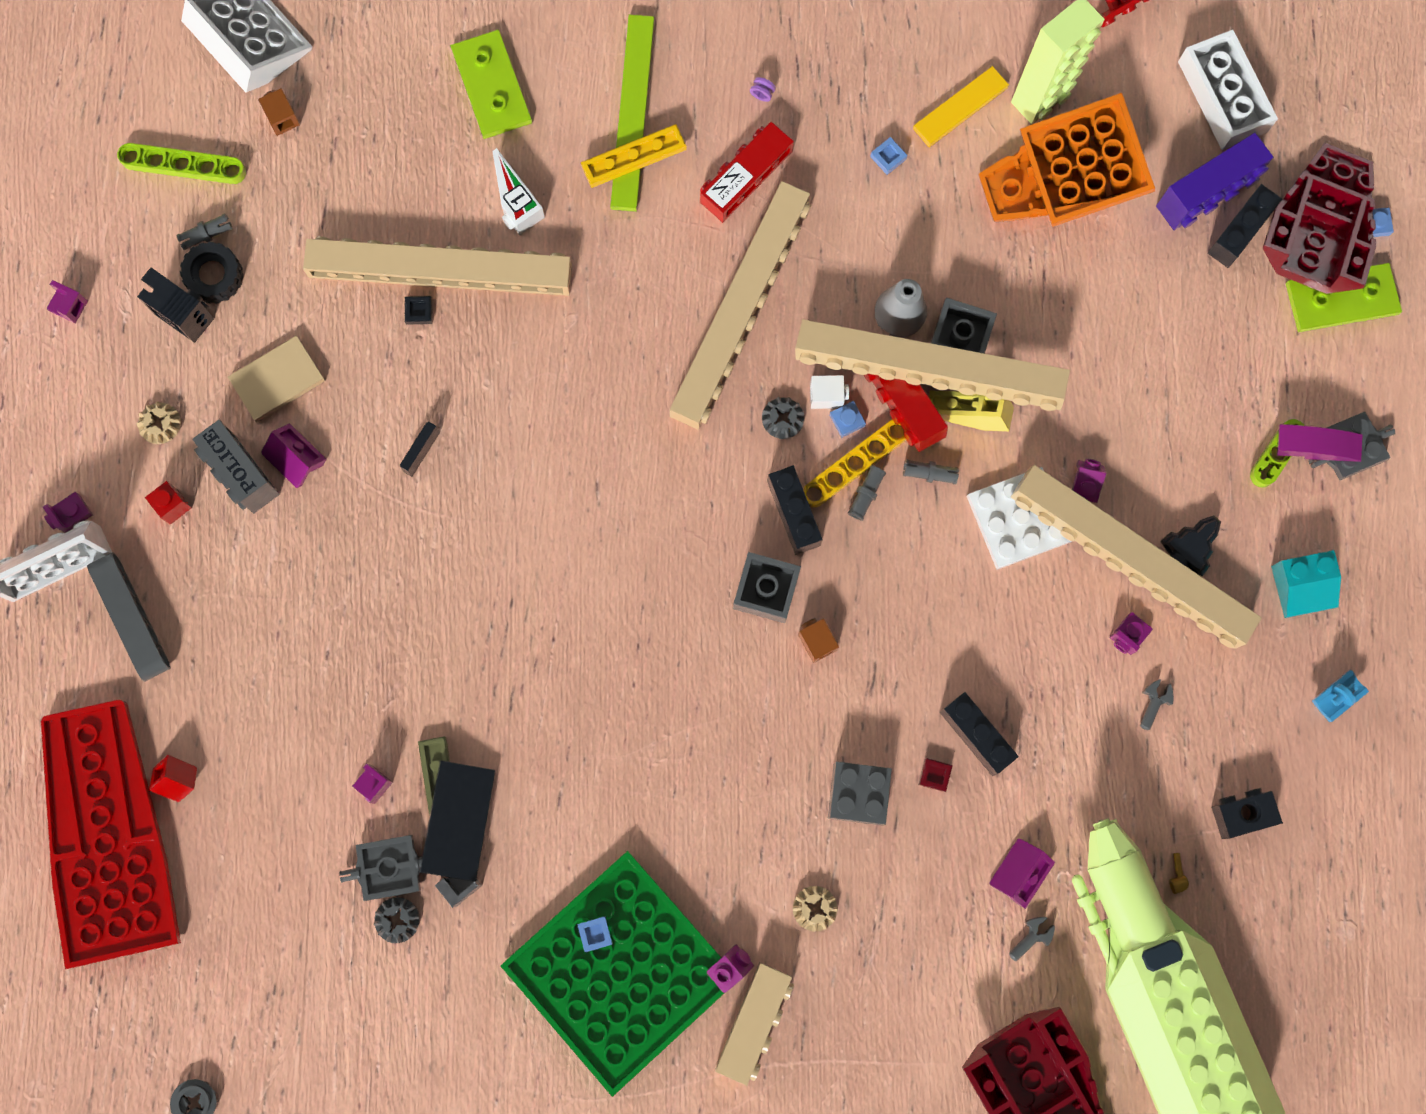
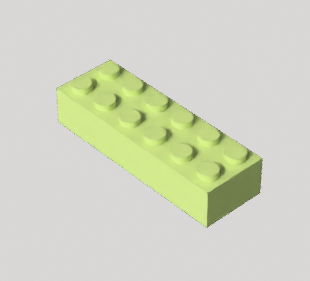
[1011,0,1105,124]

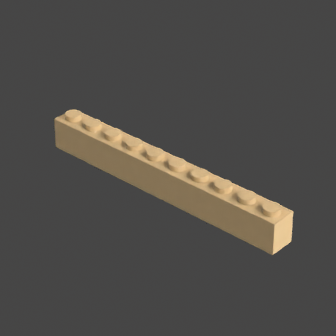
[670,181,812,430]
[303,236,572,296]
[795,319,1070,411]
[1011,465,1262,649]

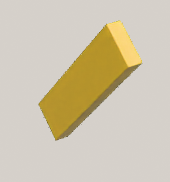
[913,66,1009,148]
[581,124,687,188]

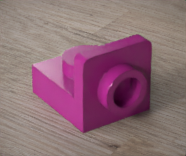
[43,491,93,533]
[1109,612,1153,655]

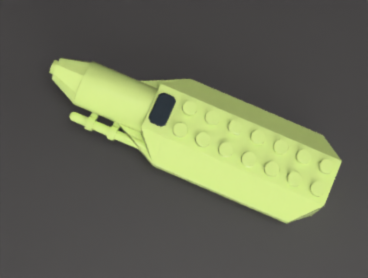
[1072,818,1285,1114]

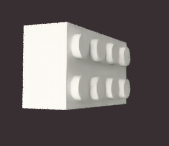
[1178,30,1278,150]

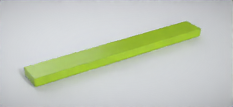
[610,14,654,212]

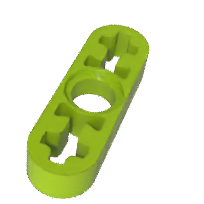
[1250,419,1305,488]

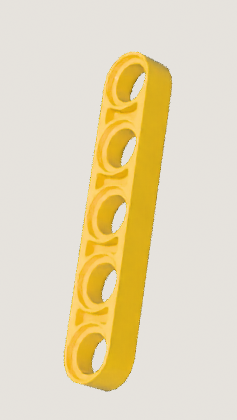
[803,420,906,508]

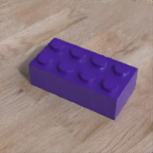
[1156,133,1274,231]

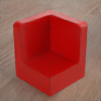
[149,755,197,802]

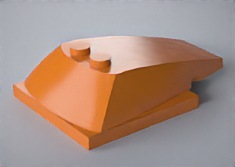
[979,93,1155,227]

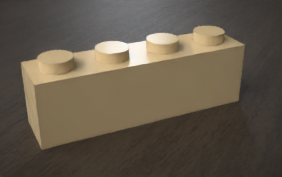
[715,962,794,1086]

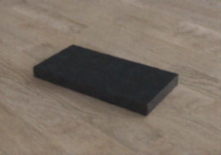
[419,761,495,882]

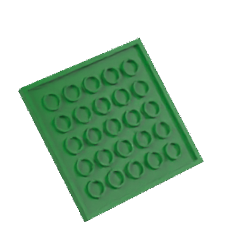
[500,851,724,1097]

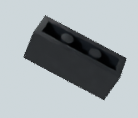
[1207,184,1282,268]
[767,465,823,555]
[939,692,1019,776]

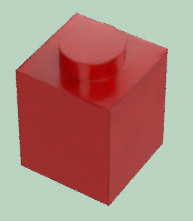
[144,481,192,525]

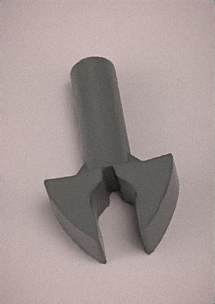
[1140,679,1174,730]
[1009,917,1055,961]

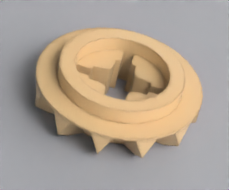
[136,401,181,444]
[793,886,838,932]

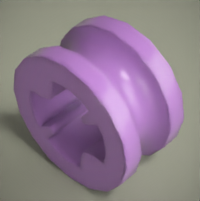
[750,77,776,102]

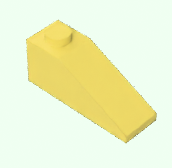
[928,390,1014,431]

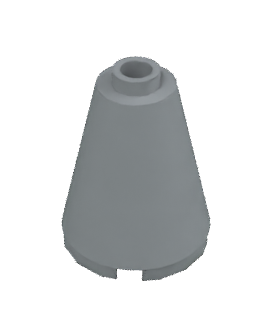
[875,279,927,337]

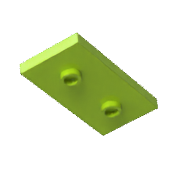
[450,29,532,139]
[1285,263,1402,332]

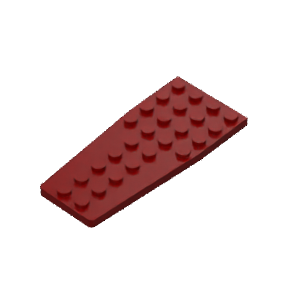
[41,700,181,969]

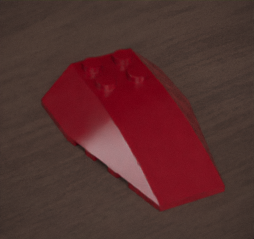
[1263,143,1376,294]
[962,1007,1104,1114]

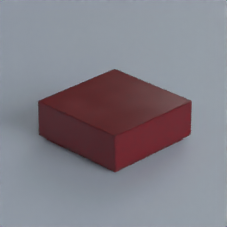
[918,758,953,792]

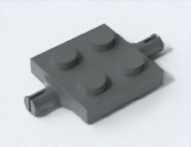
[1308,412,1395,481]
[339,835,422,901]

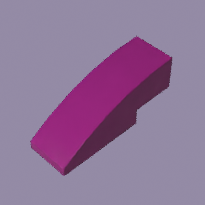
[1277,424,1363,462]

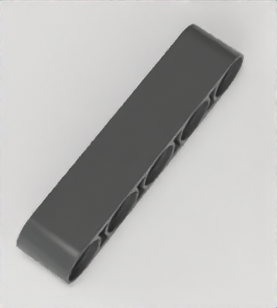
[87,552,171,682]

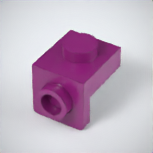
[1071,459,1106,503]
[707,944,754,993]

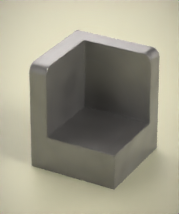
[435,877,482,908]

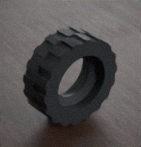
[180,242,243,304]

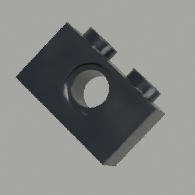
[1211,788,1283,839]

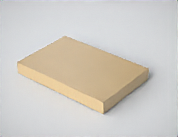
[228,336,325,422]

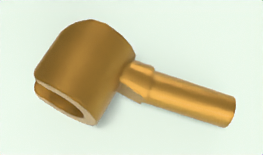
[1169,853,1189,894]

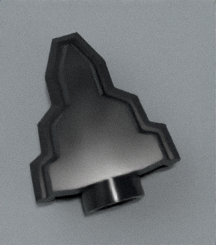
[1160,515,1221,577]

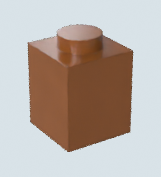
[258,88,300,136]
[798,618,839,663]

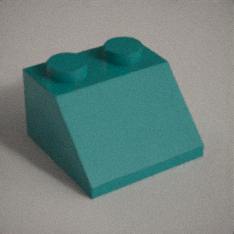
[1271,550,1341,618]

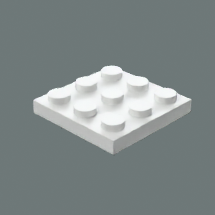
[967,467,1072,570]

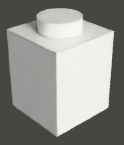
[810,375,849,409]

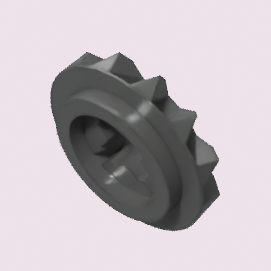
[762,397,804,439]
[374,897,420,943]
[170,1079,218,1114]

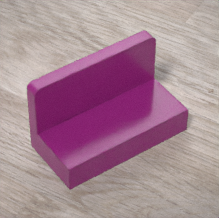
[261,423,327,488]
[989,838,1055,909]

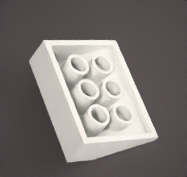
[181,0,312,93]
[0,521,112,602]

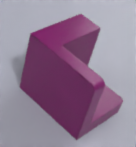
[47,280,88,324]
[352,763,393,804]

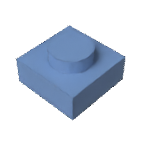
[870,137,908,175]
[1373,208,1394,237]
[829,401,866,438]
[577,916,613,952]

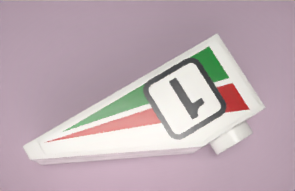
[492,148,545,235]

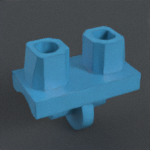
[1312,670,1369,722]

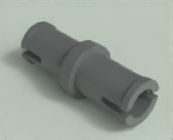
[176,213,233,250]
[903,459,959,485]
[848,465,886,521]

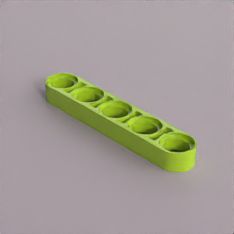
[117,143,246,184]

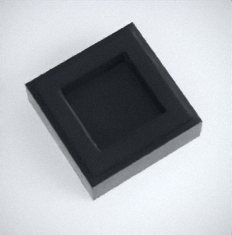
[404,296,432,325]

